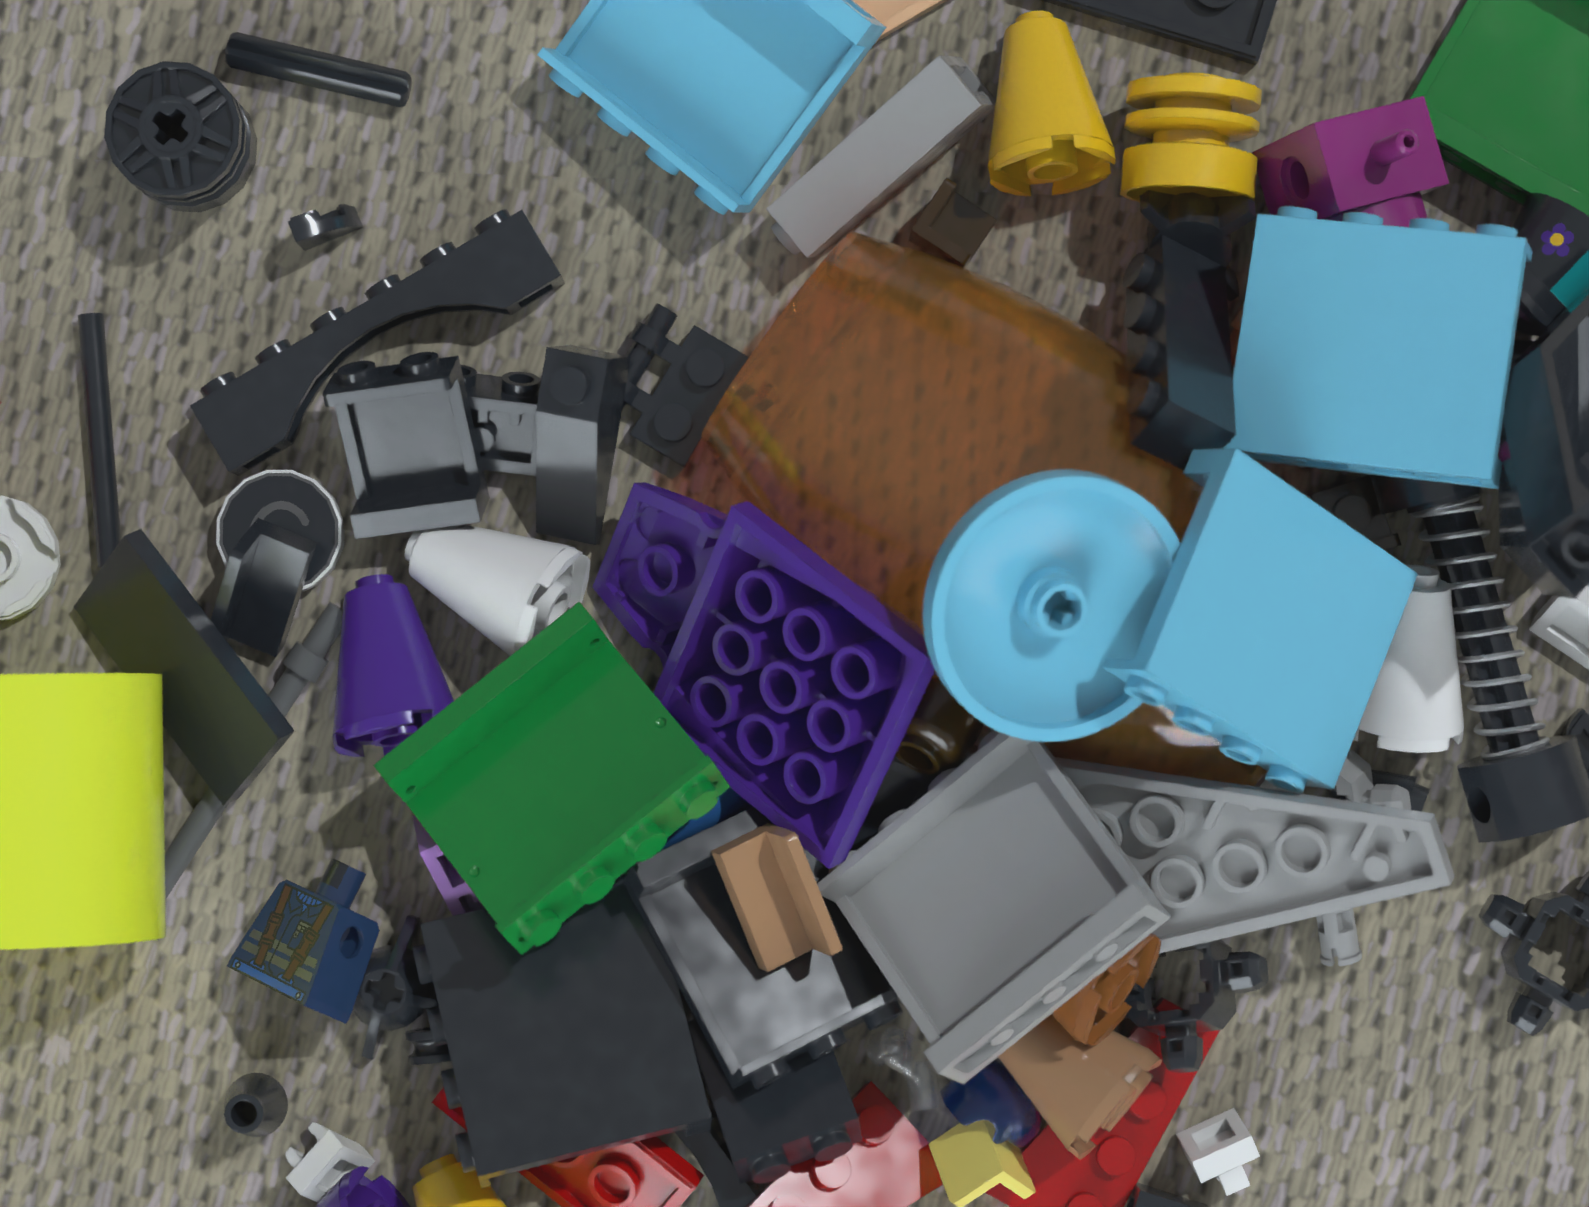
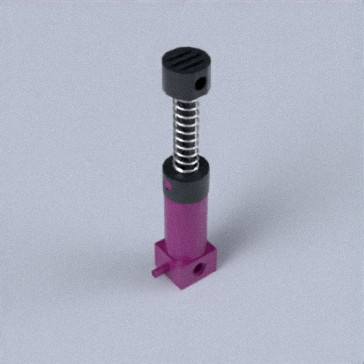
[1252,96,1589,843]

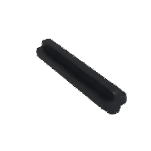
[225,32,412,107]

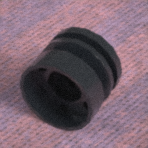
[104,61,257,212]

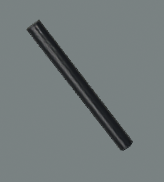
[78,313,121,568]

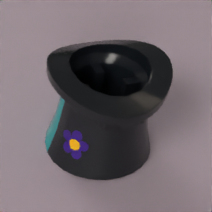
[1512,193,1589,337]

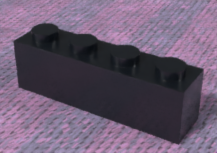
[1123,234,1236,471]

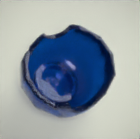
[940,1059,1042,1148]

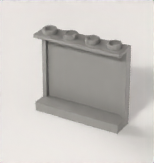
[817,730,1171,1084]

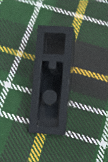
[536,345,631,545]

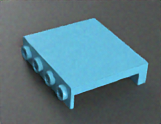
[537,0,887,215]
[1224,206,1532,489]
[1103,448,1418,794]

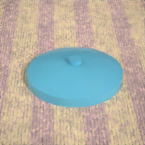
[923,470,1181,742]

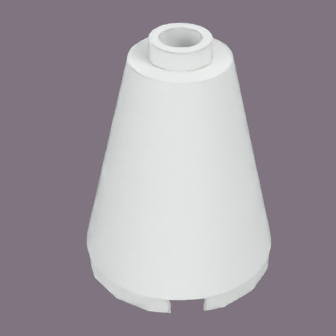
[404,524,590,656]
[1353,565,1464,753]

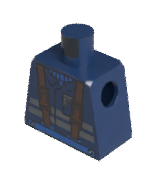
[227,858,380,1024]

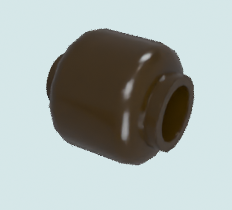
[895,676,984,775]

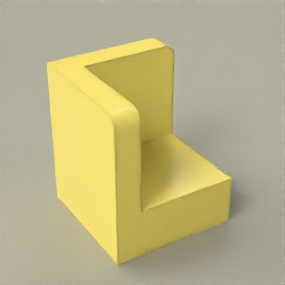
[928,1110,1036,1207]

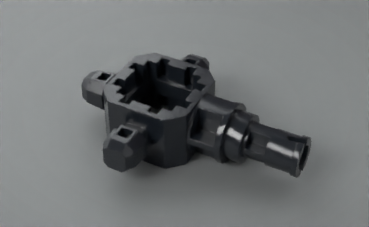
[1479,871,1589,1036]
[1124,939,1269,1073]

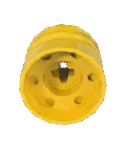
[1120,72,1262,202]

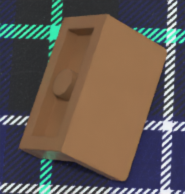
[711,823,843,972]

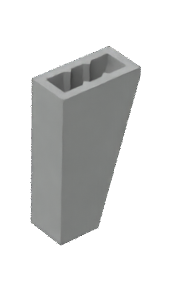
[766,55,996,258]

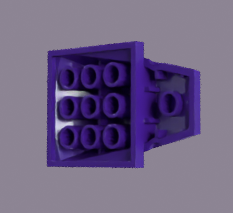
[592,482,935,869]

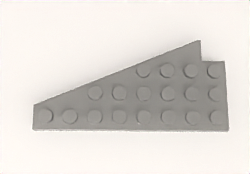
[957,745,1455,953]

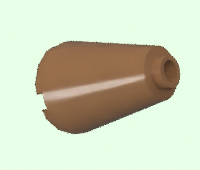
[998,1014,1162,1160]

